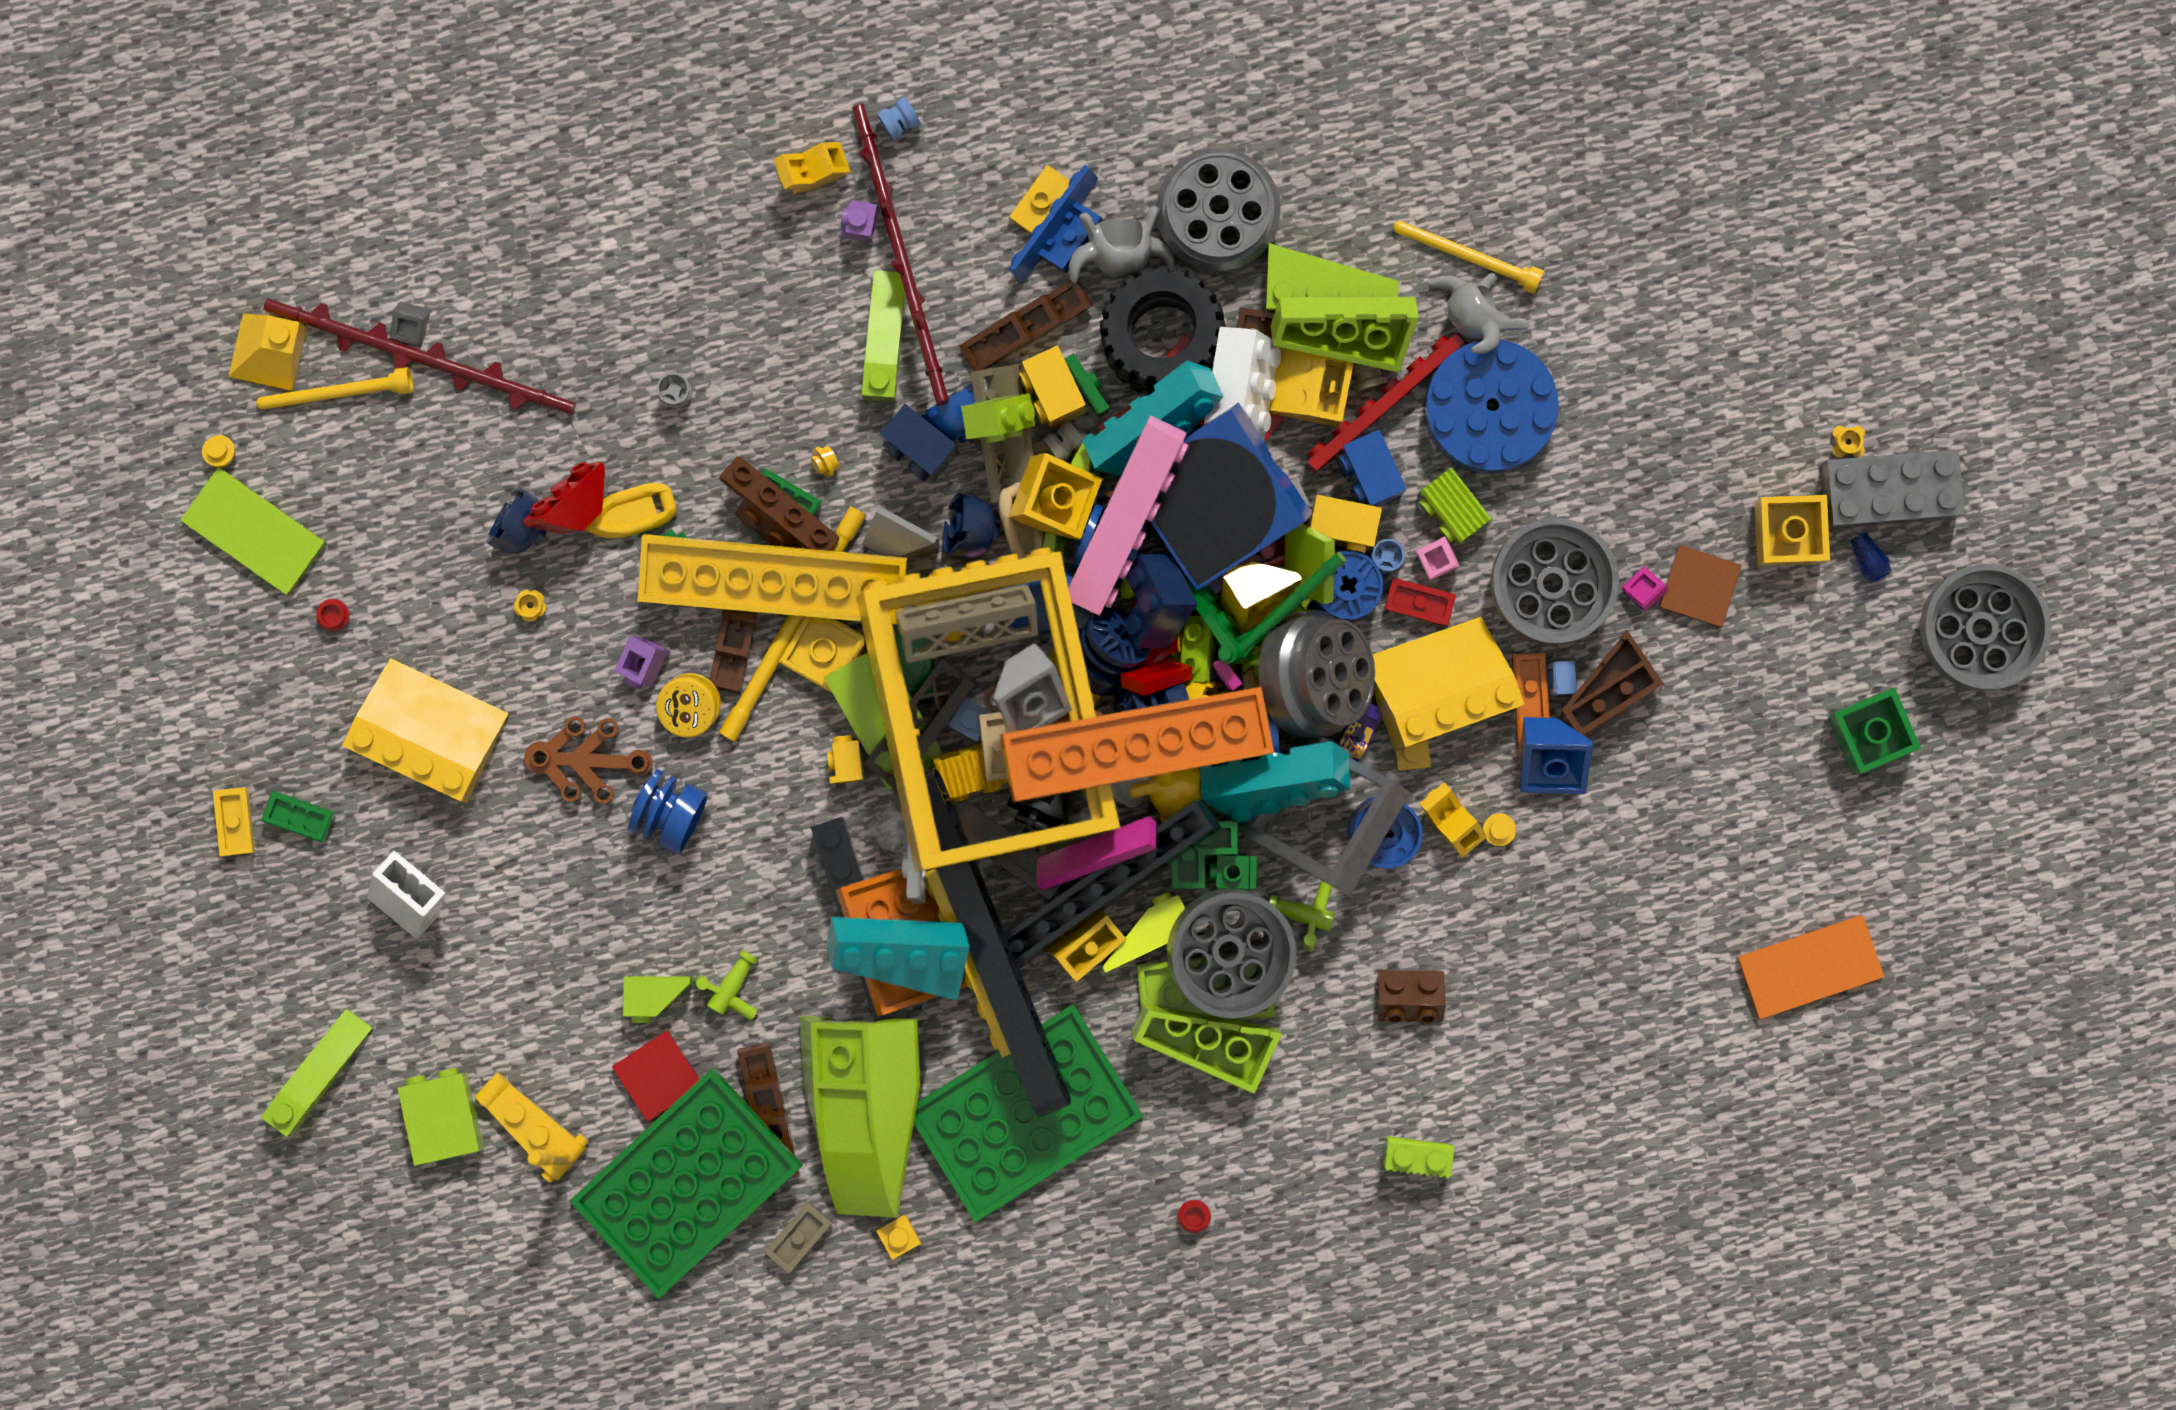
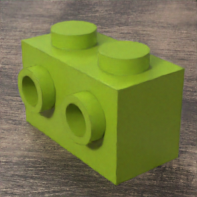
[961,393,1035,443]

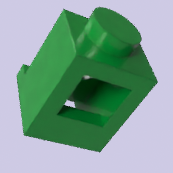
[1209,855,1257,890]

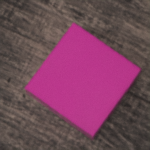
[1621,566,1669,612]

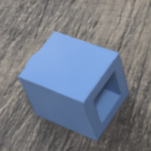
[949,698,993,743]

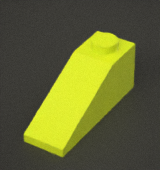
[1103,892,1185,973]

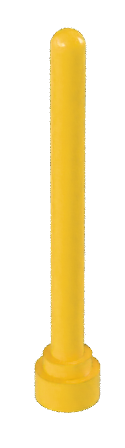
[1393,221,1544,295]
[256,367,414,410]

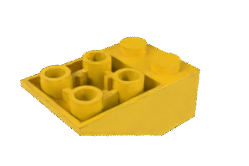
[1269,347,1354,428]

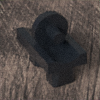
[1007,793,1069,834]

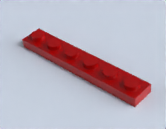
[1306,333,1464,475]

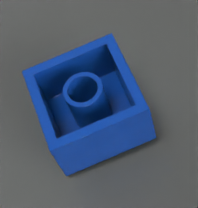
[1336,429,1407,507]

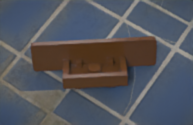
[719,456,839,551]

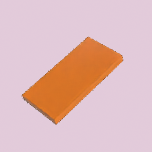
[1737,915,1885,1019]

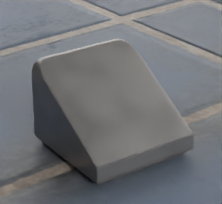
[390,302,431,347]

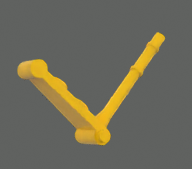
[474,1072,589,1183]

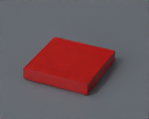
[612,1030,700,1122]

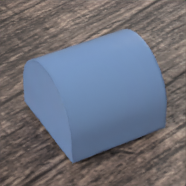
[1546,661,1577,697]

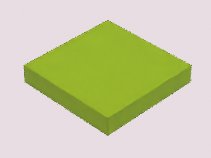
[1285,524,1335,604]

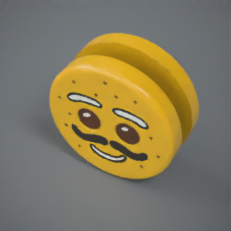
[656,673,721,738]

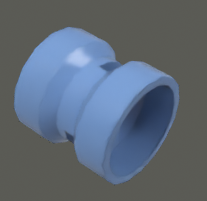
[877,96,921,141]
[1370,539,1405,574]

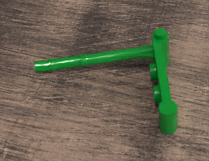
[1177,552,1346,664]

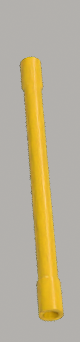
[718,506,867,742]

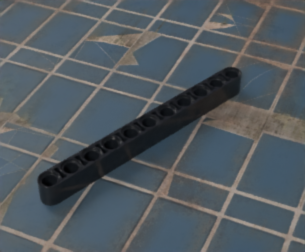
[924,767,1071,1117]

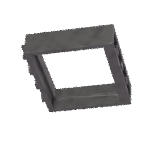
[1240,737,1411,897]

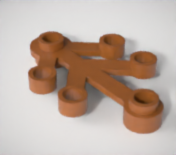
[524,716,653,804]

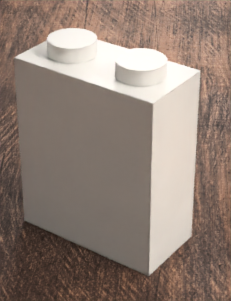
[367,851,445,939]

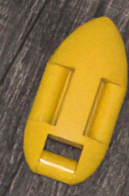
[586,483,677,539]

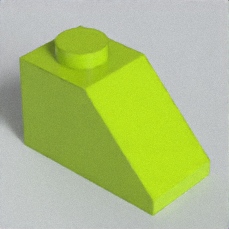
[623,976,693,1023]

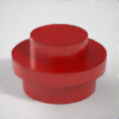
[316,599,350,632]
[1178,1200,1211,1233]

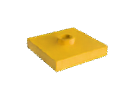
[779,616,866,694]

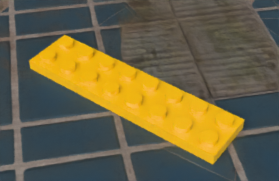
[637,534,907,625]

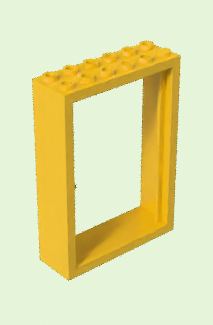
[857,547,1120,873]

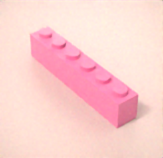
[1068,415,1188,615]

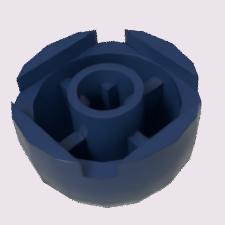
[486,487,547,554]
[942,493,1000,560]

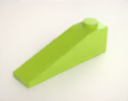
[862,270,905,403]
[260,1008,373,1137]

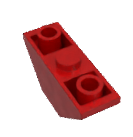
[522,461,605,534]

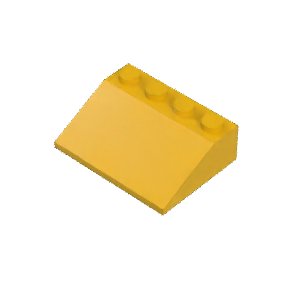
[1373,617,1525,751]
[342,658,509,803]

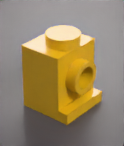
[827,735,865,784]

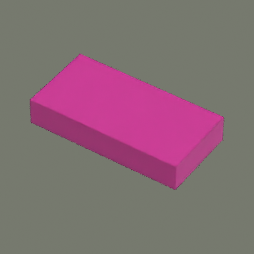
[1213,659,1242,692]

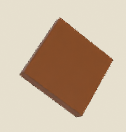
[1658,545,1742,628]

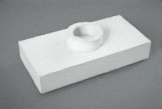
[902,842,926,904]

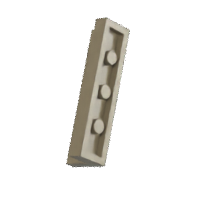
[970,364,1033,503]
[896,584,1038,663]

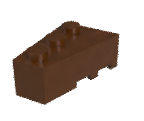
[1561,630,1664,738]

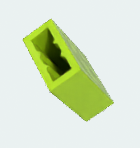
[397,1067,484,1166]

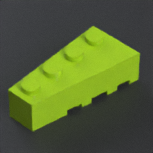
[1265,243,1399,312]
[1271,297,1419,372]
[1130,1004,1282,1094]

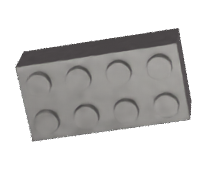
[1820,449,1965,529]

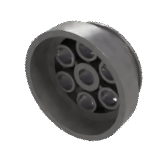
[1156,148,1280,275]
[1491,518,1619,645]
[1920,564,2051,691]
[1259,611,1375,738]
[1167,889,1296,1018]

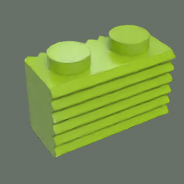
[1418,467,1491,545]
[1382,1136,1454,1179]

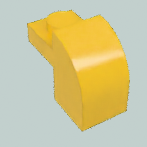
[773,142,851,194]
[1419,783,1487,858]

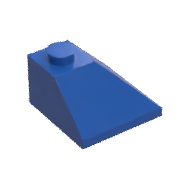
[1520,717,1593,794]

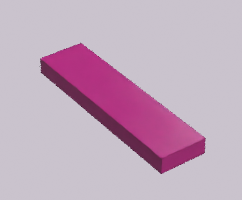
[1036,816,1156,890]

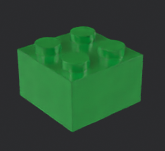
[1827,687,1921,775]

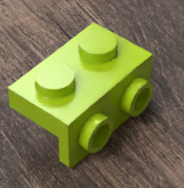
[1180,616,1217,683]

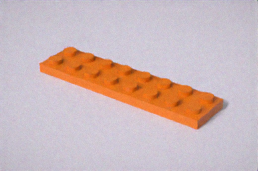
[1000,687,1274,802]

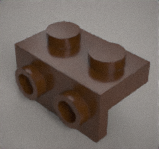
[1377,970,1446,1024]

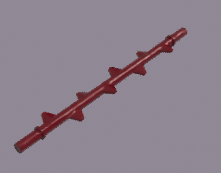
[852,104,949,406]
[263,298,576,415]

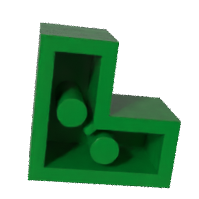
[1171,821,1238,889]

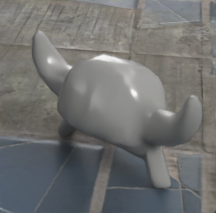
[1069,206,1175,283]
[1428,273,1529,354]

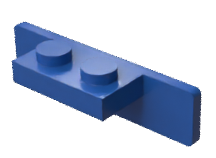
[1009,165,1104,283]

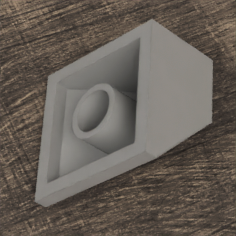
[862,506,940,558]
[994,643,1072,733]

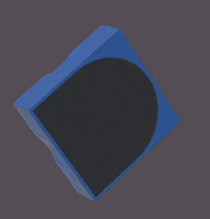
[1150,402,1313,591]

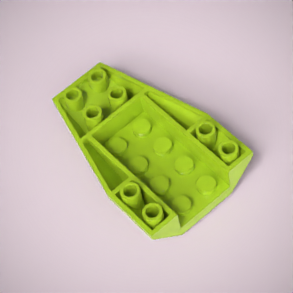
[800,1016,920,1217]

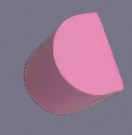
[1416,537,1460,580]

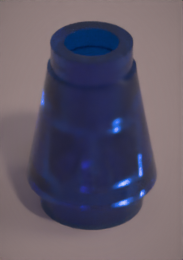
[1850,532,1893,583]

